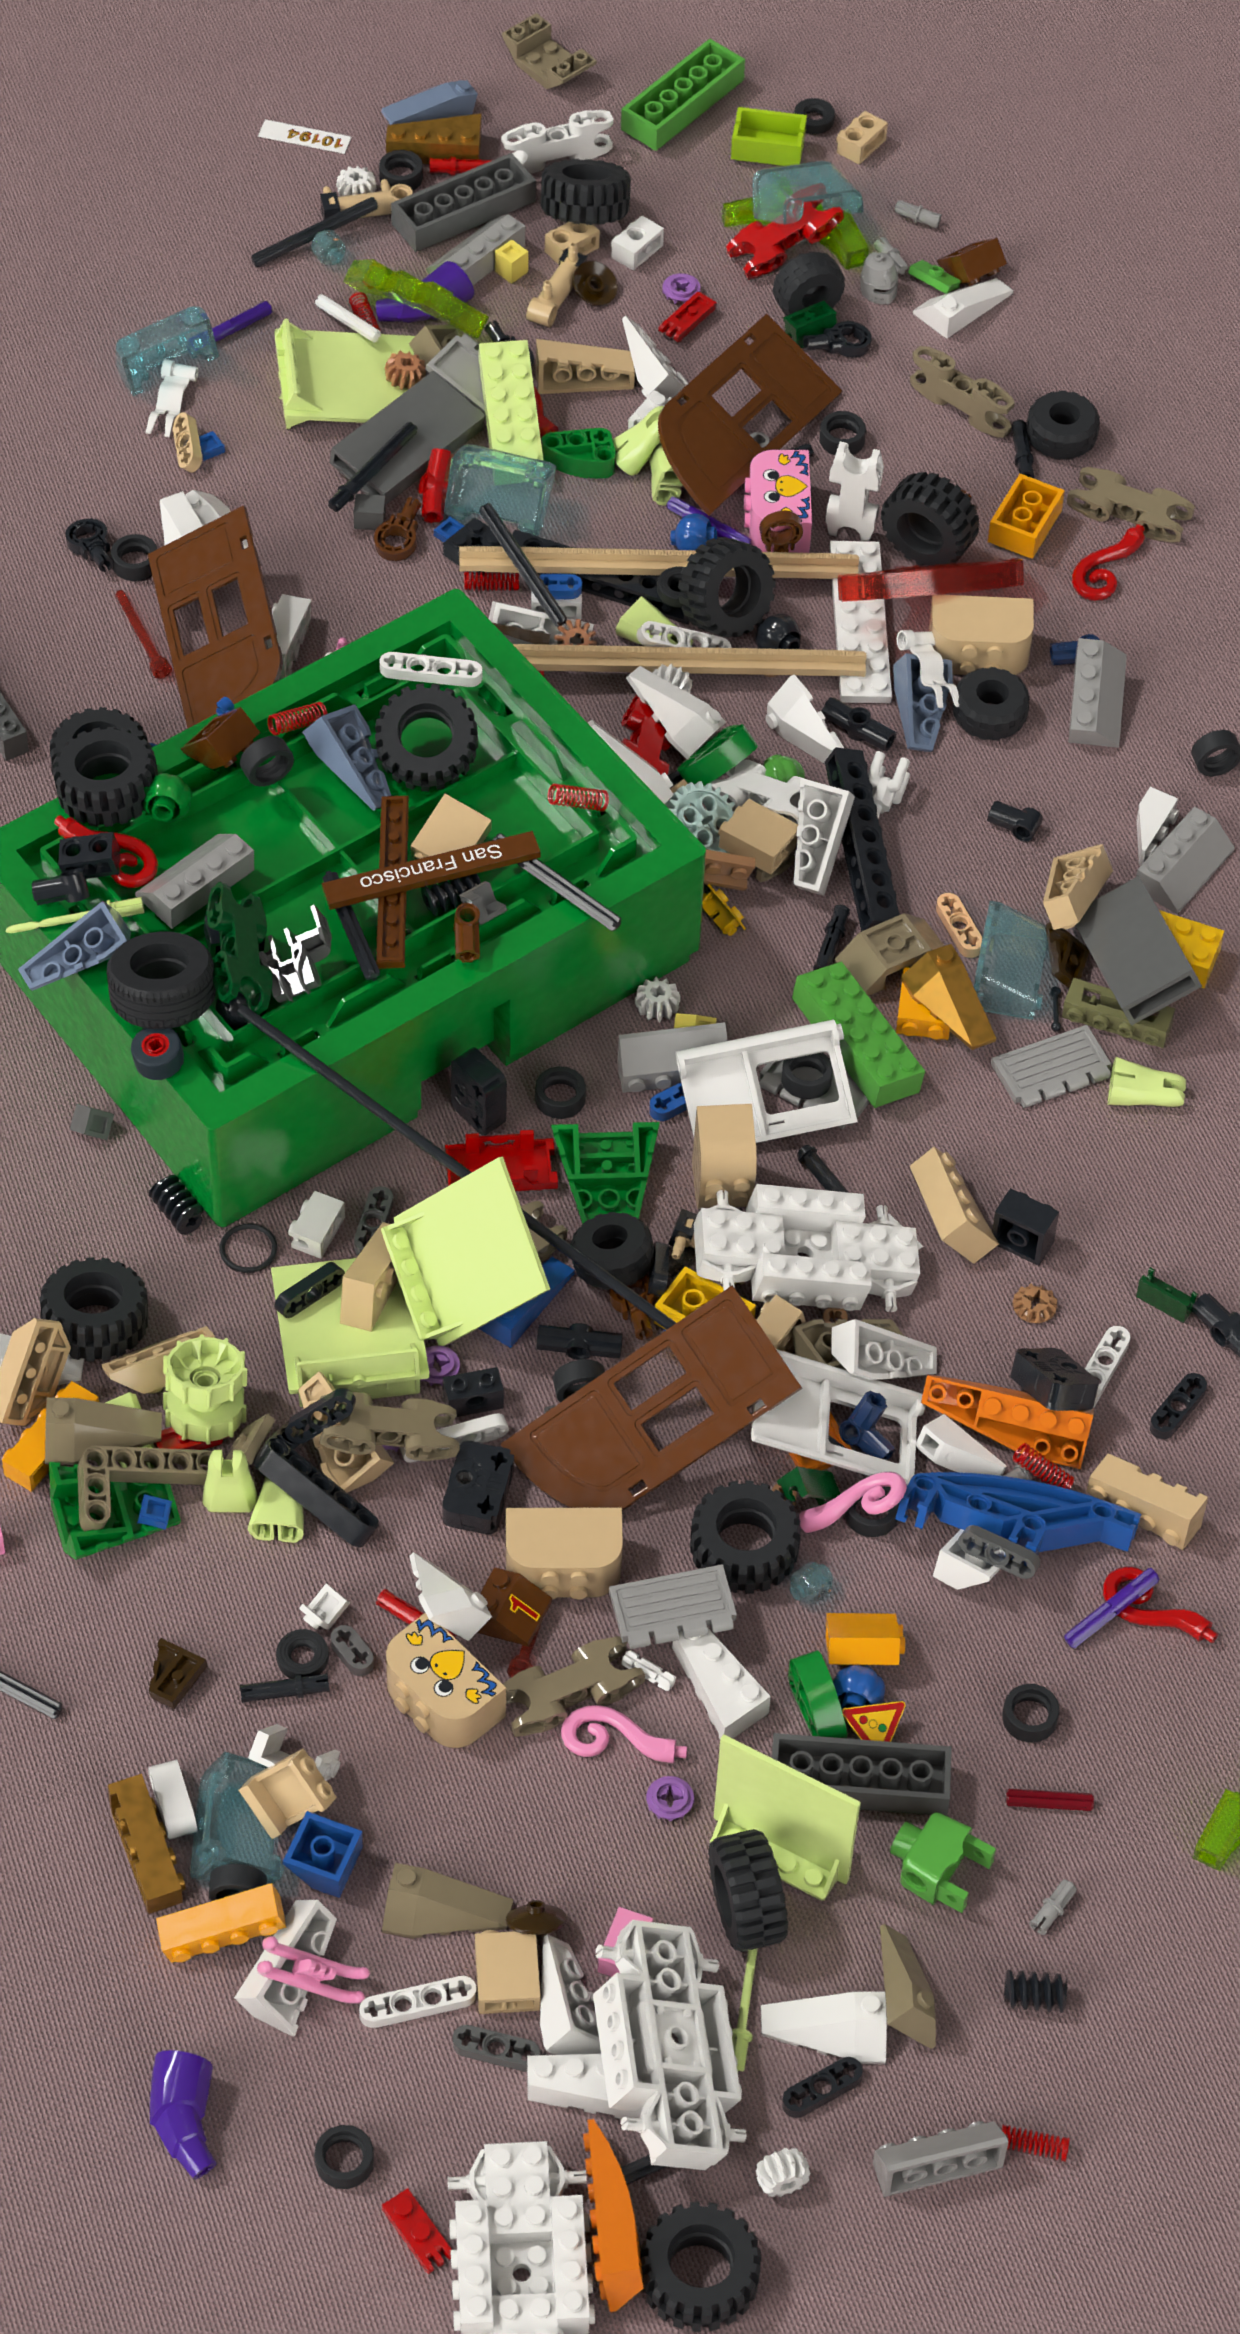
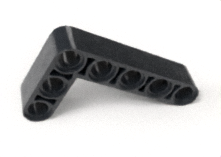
[253,1421,379,1547]

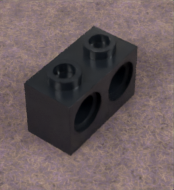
[58,832,121,879]

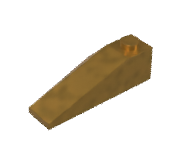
[901,944,996,1050]

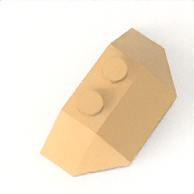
[0,1318,71,1426]
[102,1326,215,1394]

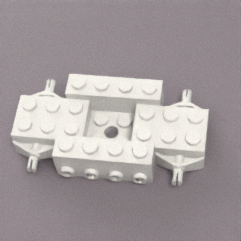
[694,1184,920,1312]
[593,1920,747,2170]
[448,2141,595,2334]

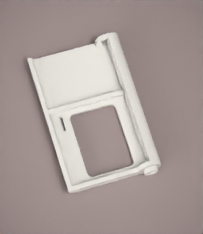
[675,1020,857,1143]
[751,1349,926,1485]

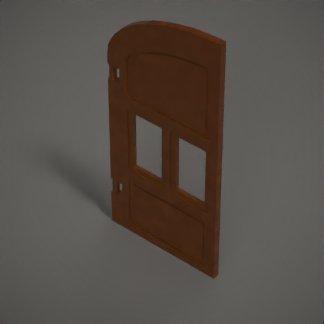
[658,313,842,516]
[148,505,283,729]
[500,1285,803,1511]

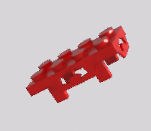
[445,1130,558,1191]

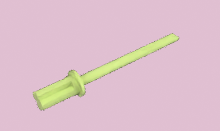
[6,897,145,933]
[732,1948,758,2073]

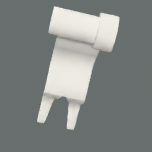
[146,359,198,437]
[897,630,959,708]

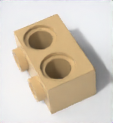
[837,111,888,165]
[545,222,600,265]

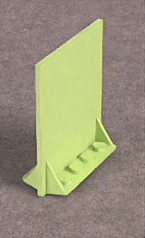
[274,319,415,429]
[381,1157,550,1346]
[271,1258,430,1407]
[710,1734,861,1901]

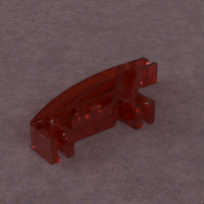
[837,558,1024,602]

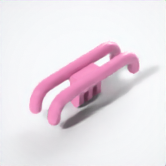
[257,1936,370,2003]

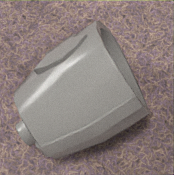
[860,252,898,305]

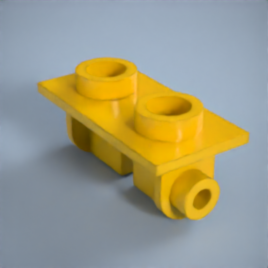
[702,884,746,936]

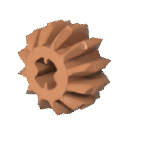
[385,350,426,390]
[554,619,597,646]

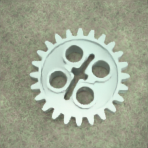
[665,781,735,853]

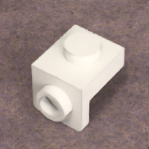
[299,1584,350,1630]

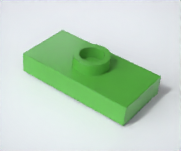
[908,260,961,294]

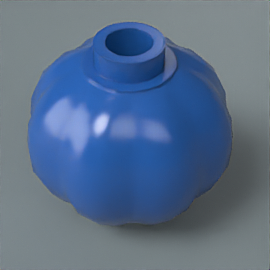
[670,513,717,550]
[833,1665,886,1709]

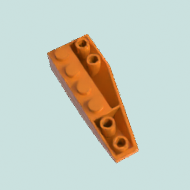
[921,1374,1094,1469]
[583,2119,644,2312]

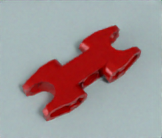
[726,185,844,280]
[621,695,672,775]

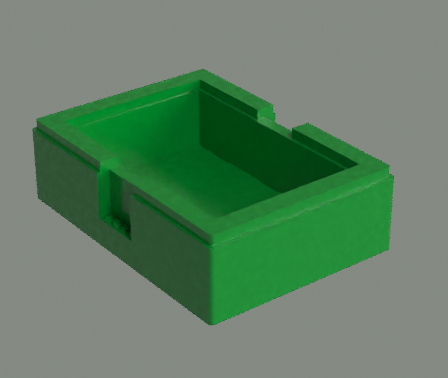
[0,589,706,1227]

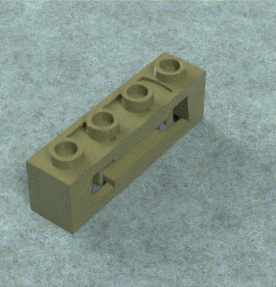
[1062,978,1175,1048]

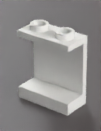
[248,1724,340,1781]

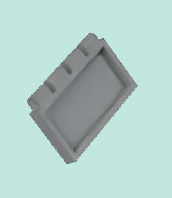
[425,333,486,418]
[991,1025,1111,1108]
[759,1060,869,1129]
[609,1564,737,1650]

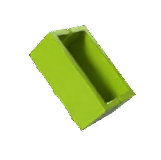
[731,107,807,168]

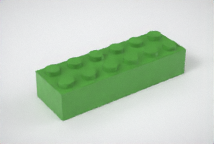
[621,39,745,151]
[792,961,925,1108]

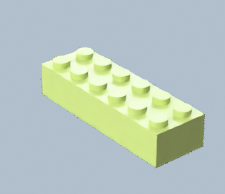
[478,340,544,486]

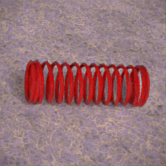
[349,292,381,332]
[464,571,519,591]
[268,702,327,735]
[548,784,609,811]
[1013,1443,1074,1489]
[1001,2124,1070,2162]

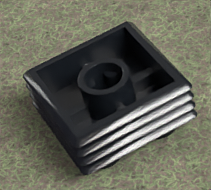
[443,518,502,577]

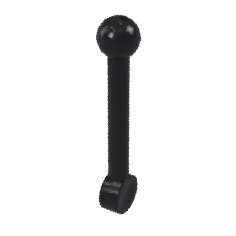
[1050,986,1062,1032]

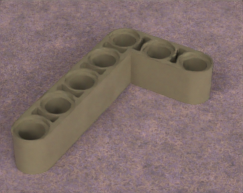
[77,1446,213,1531]

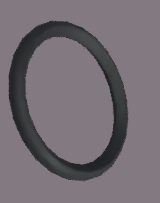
[219,1224,278,1273]

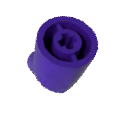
[376,261,474,323]
[150,2050,217,2180]

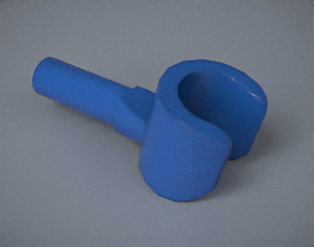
[216,697,234,716]

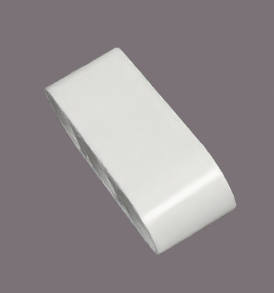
[148,1760,198,1840]

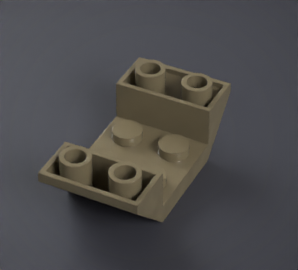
[502,13,597,89]
[835,913,944,996]

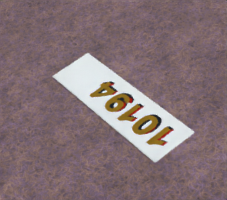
[258,120,351,154]

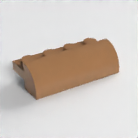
[704,849,755,891]

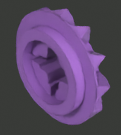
[663,274,701,304]
[420,1346,460,1386]
[646,1776,694,1822]

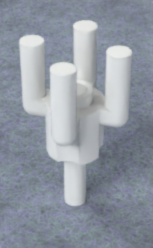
[868,751,910,818]

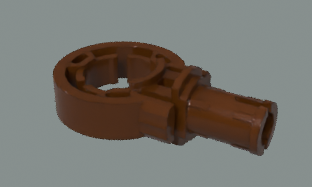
[374,497,422,561]
[759,510,803,552]
[609,1274,657,1340]

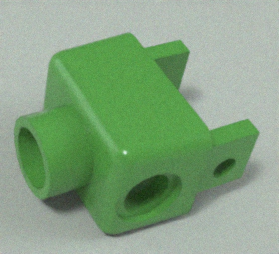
[890,1812,996,1913]

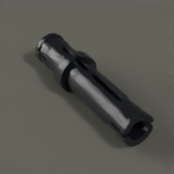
[1011,420,1035,478]
[813,905,850,971]
[240,1673,330,1703]

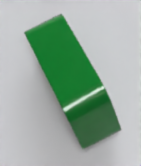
[541,428,615,479]
[677,724,758,786]
[788,1650,847,1738]

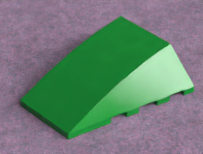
[551,1122,660,1225]
[49,1462,181,1560]

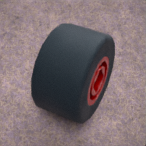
[131,1028,184,1080]

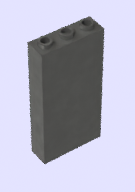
[329,371,485,505]
[1076,876,1202,1026]

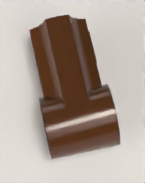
[453,903,480,962]

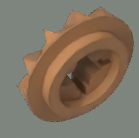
[1013,1283,1057,1323]

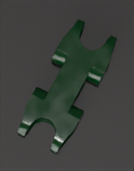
[206,881,273,1015]

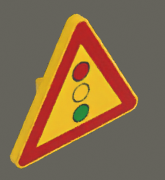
[842,1701,906,1742]

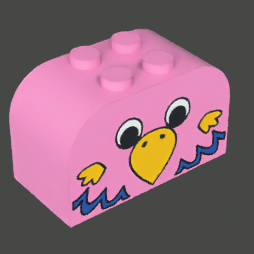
[744,450,812,553]

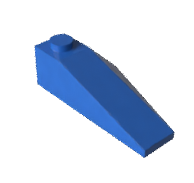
[478,1257,575,1348]

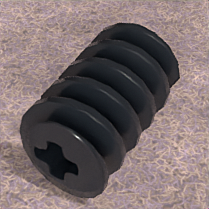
[421,873,481,917]
[148,1175,204,1235]
[1003,1969,1068,2013]

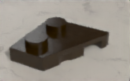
[1045,922,1089,988]
[149,1638,208,1709]

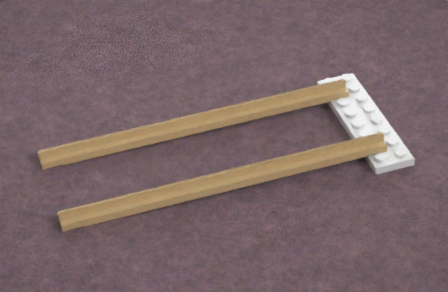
[459,541,892,703]

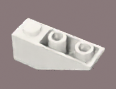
[1136,787,1179,866]
[916,1414,1007,1476]

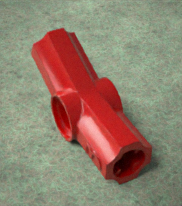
[419,448,454,523]

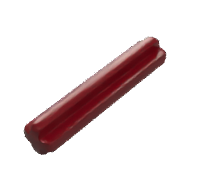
[1006,1788,1094,1811]

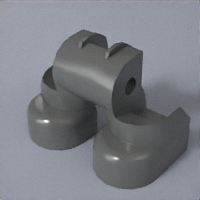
[259,905,332,1003]

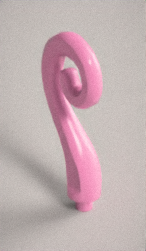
[799,1472,907,1533]
[561,1705,687,1763]

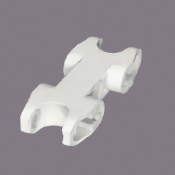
[501,110,613,174]
[826,442,884,542]
[703,760,804,824]

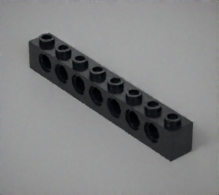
[512,530,690,625]
[824,747,901,932]

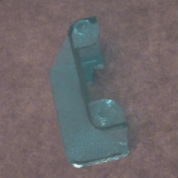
[752,161,863,224]
[115,306,219,396]
[444,445,556,536]
[974,901,1048,1020]
[190,1752,284,1884]

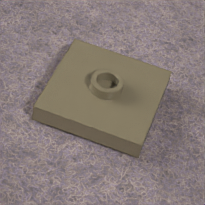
[225,1414,275,1466]

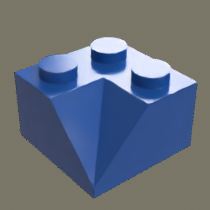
[283,1811,363,1898]

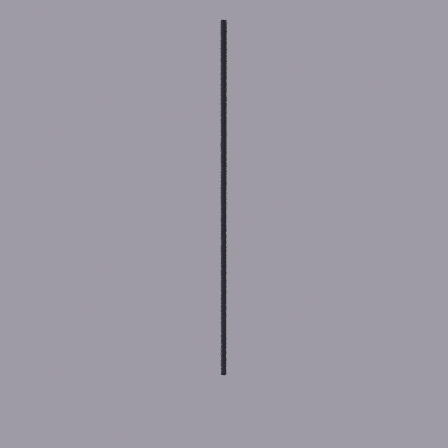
[237,1004,869,1477]

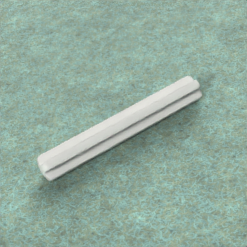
[315,294,381,342]

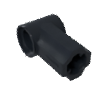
[987,801,1043,842]
[32,868,90,905]

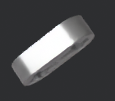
[331,1625,374,1676]

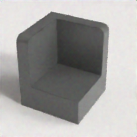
[354,494,386,530]
[460,881,507,925]
[70,1104,114,1140]

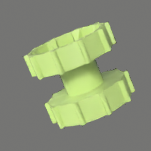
[163,1334,247,1445]

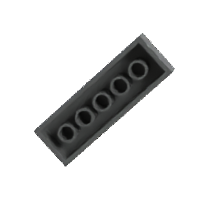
[391,153,536,252]
[771,1733,952,1816]

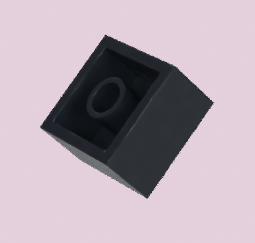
[992,1188,1059,1266]

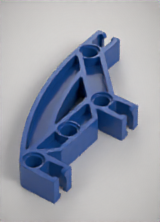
[895,1472,1141,1567]

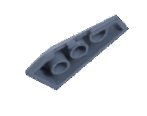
[381,80,478,125]
[893,653,953,752]
[303,704,391,811]
[18,901,131,991]

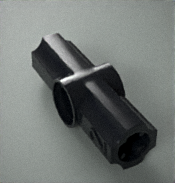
[821,697,897,751]
[1191,1293,1240,1357]
[536,1323,623,1360]

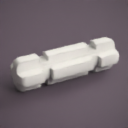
[622,1650,676,1691]

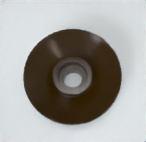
[573,261,618,306]
[506,1900,567,1935]

